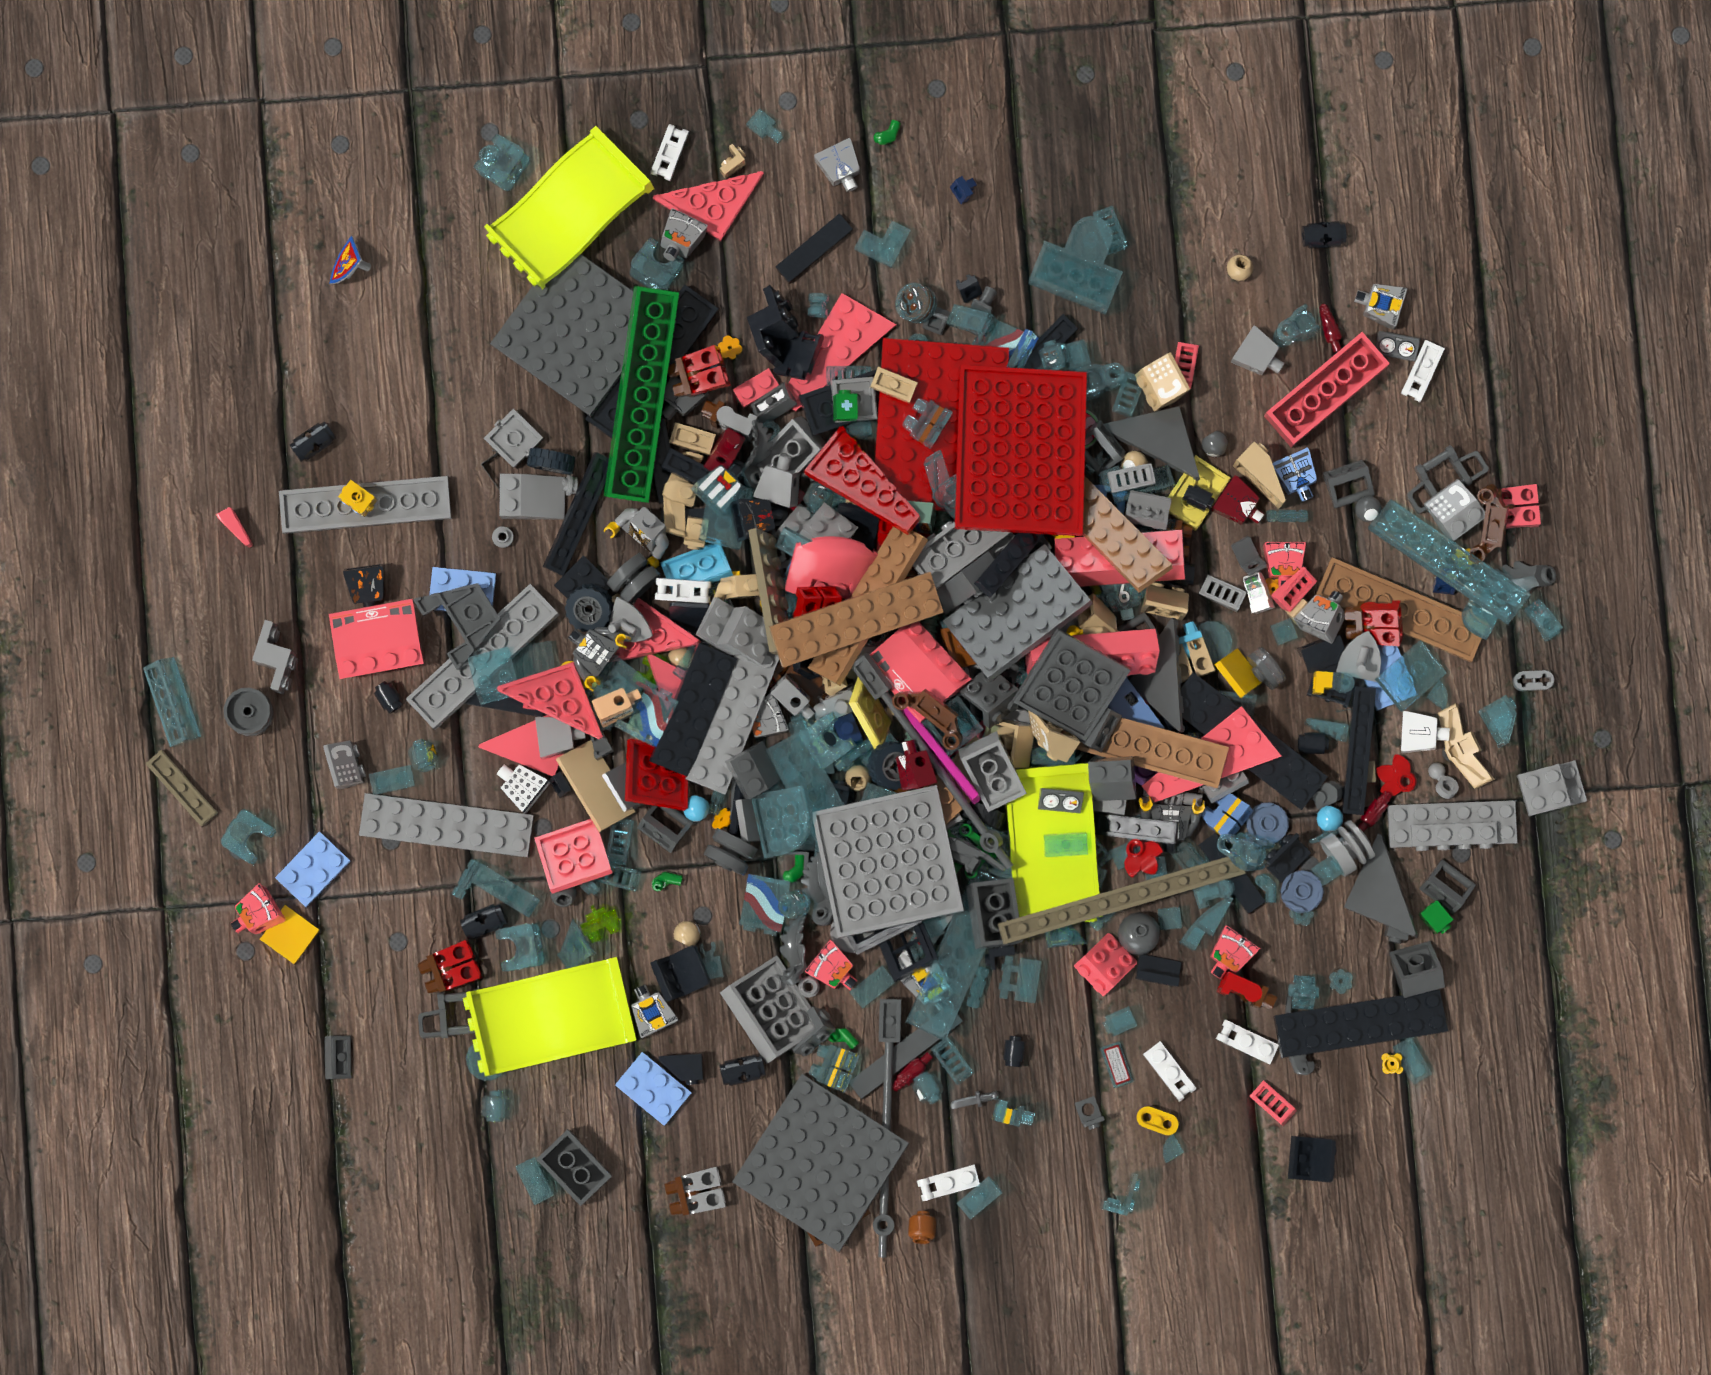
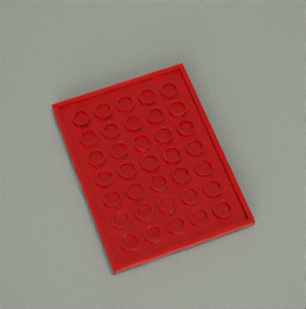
[875,338,1009,513]
[954,365,1087,536]

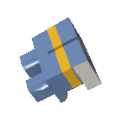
[1201,793,1253,843]

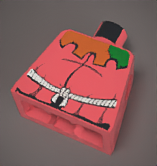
[1263,542,1306,588]
[231,883,286,934]
[1210,925,1260,979]
[805,940,858,990]

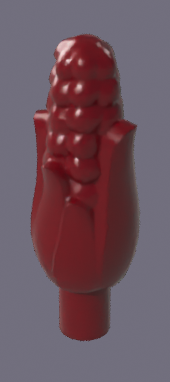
[1319,304,1342,353]
[1358,791,1392,833]
[892,1052,933,1092]

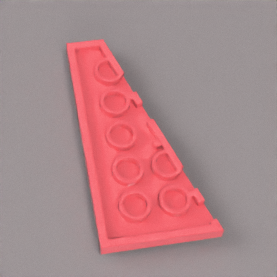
[787,293,896,412]
[1142,706,1282,802]

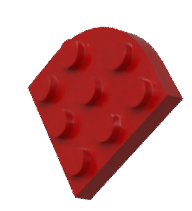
[625,738,688,811]

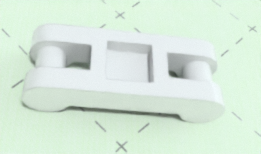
[651,124,689,181]
[655,578,711,603]

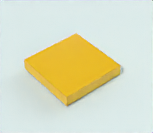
[1215,648,1261,698]
[260,905,320,964]

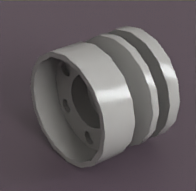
[1319,820,1375,877]

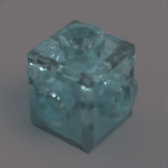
[1288,975,1319,1010]

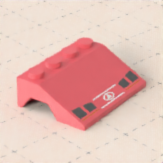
[329,598,425,679]
[870,621,972,723]

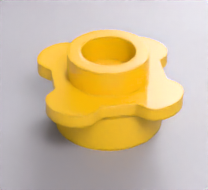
[1382,1053,1403,1074]

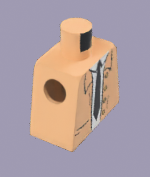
[592,688,643,728]

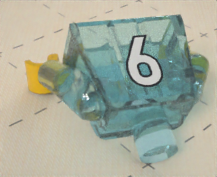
[1088,583,1147,620]

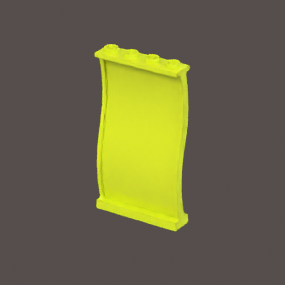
[484,126,654,290]
[1006,763,1102,922]
[463,957,636,1077]

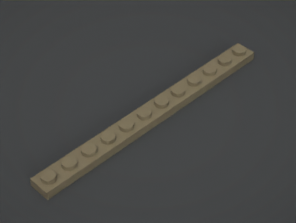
[998,853,1246,944]

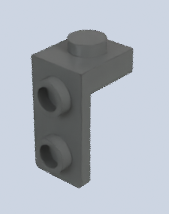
[792,1006,835,1056]

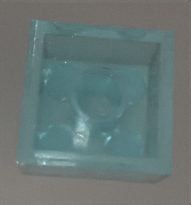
[922,696,984,756]

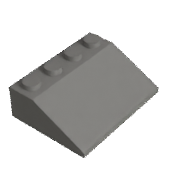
[720,956,816,1064]

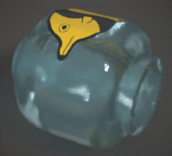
[408,739,438,772]

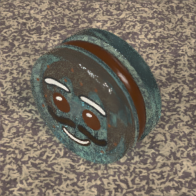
[895,283,937,324]

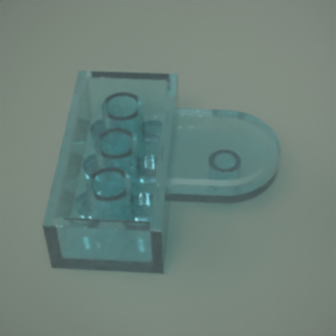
[1028,216,1123,315]

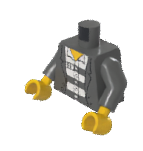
[568,627,631,691]
[1139,796,1205,853]

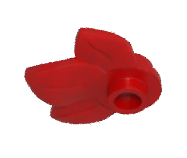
[1376,754,1417,796]
[1124,839,1163,878]

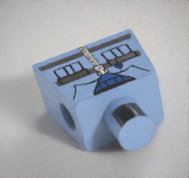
[1272,448,1317,502]

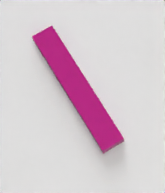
[902,708,980,805]

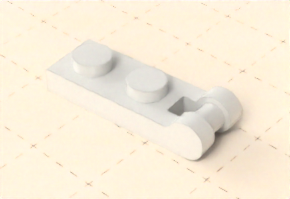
[1401,340,1445,402]
[1216,1020,1279,1064]
[1143,1041,1196,1102]
[917,1165,980,1201]

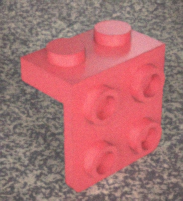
[1074,933,1137,997]

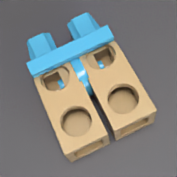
[1177,621,1215,683]

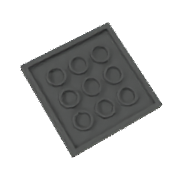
[1012,628,1131,741]

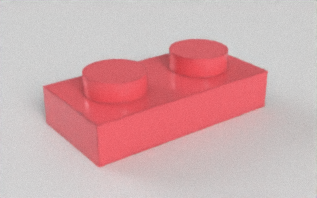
[733,368,779,409]

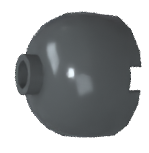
[1117,912,1160,956]

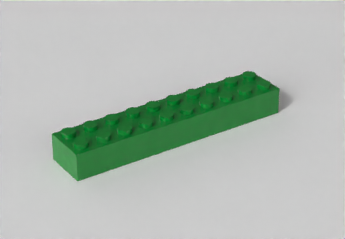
[604,286,679,503]

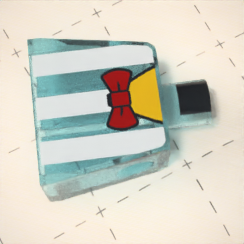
[690,464,743,516]

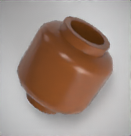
[908,1211,937,1244]

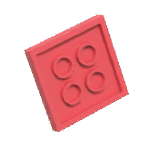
[535,819,612,894]

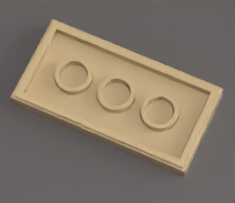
[556,740,635,832]

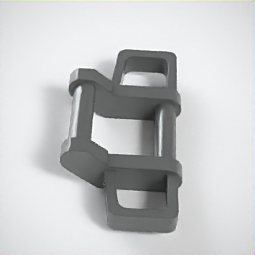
[1406,445,1489,514]
[418,988,480,1039]

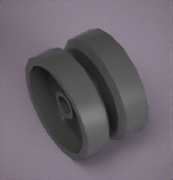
[607,553,661,604]
[224,688,274,736]
[703,828,758,876]

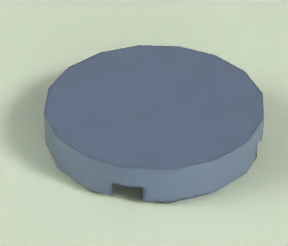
[1246,803,1289,845]
[1280,870,1324,913]

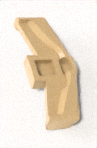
[662,452,704,538]
[1438,703,1495,789]

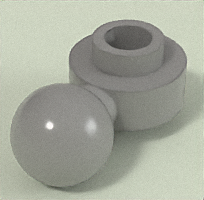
[1428,763,1459,799]

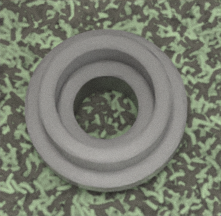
[562,474,578,496]
[492,527,513,548]
[798,976,820,998]

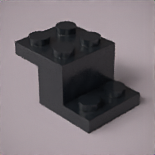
[747,285,799,367]

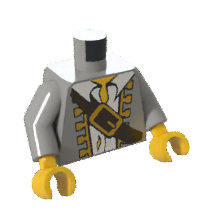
[604,507,669,569]

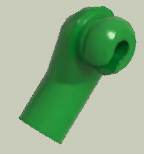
[873,120,901,145]
[783,855,804,883]
[652,872,683,892]
[828,1028,859,1050]

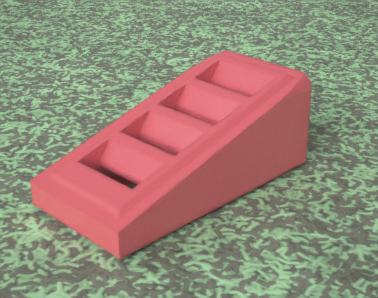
[1175,342,1199,389]
[216,507,253,548]
[1271,567,1317,612]
[1250,1080,1297,1126]

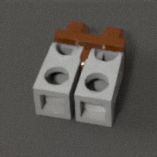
[701,400,759,442]
[664,1166,727,1216]

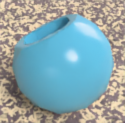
[683,795,710,821]
[1317,806,1343,832]

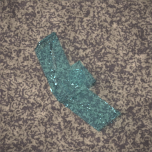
[924,450,956,519]

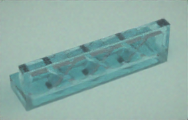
[143,657,201,747]

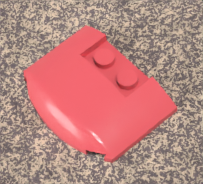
[784,536,878,599]

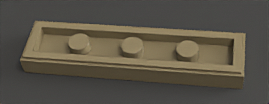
[145,750,218,827]

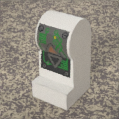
[1243,571,1275,614]

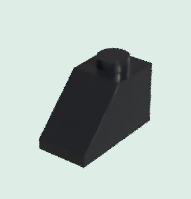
[659,1054,703,1085]

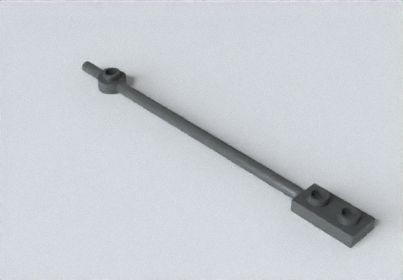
[852,653,1013,870]
[873,999,901,1258]

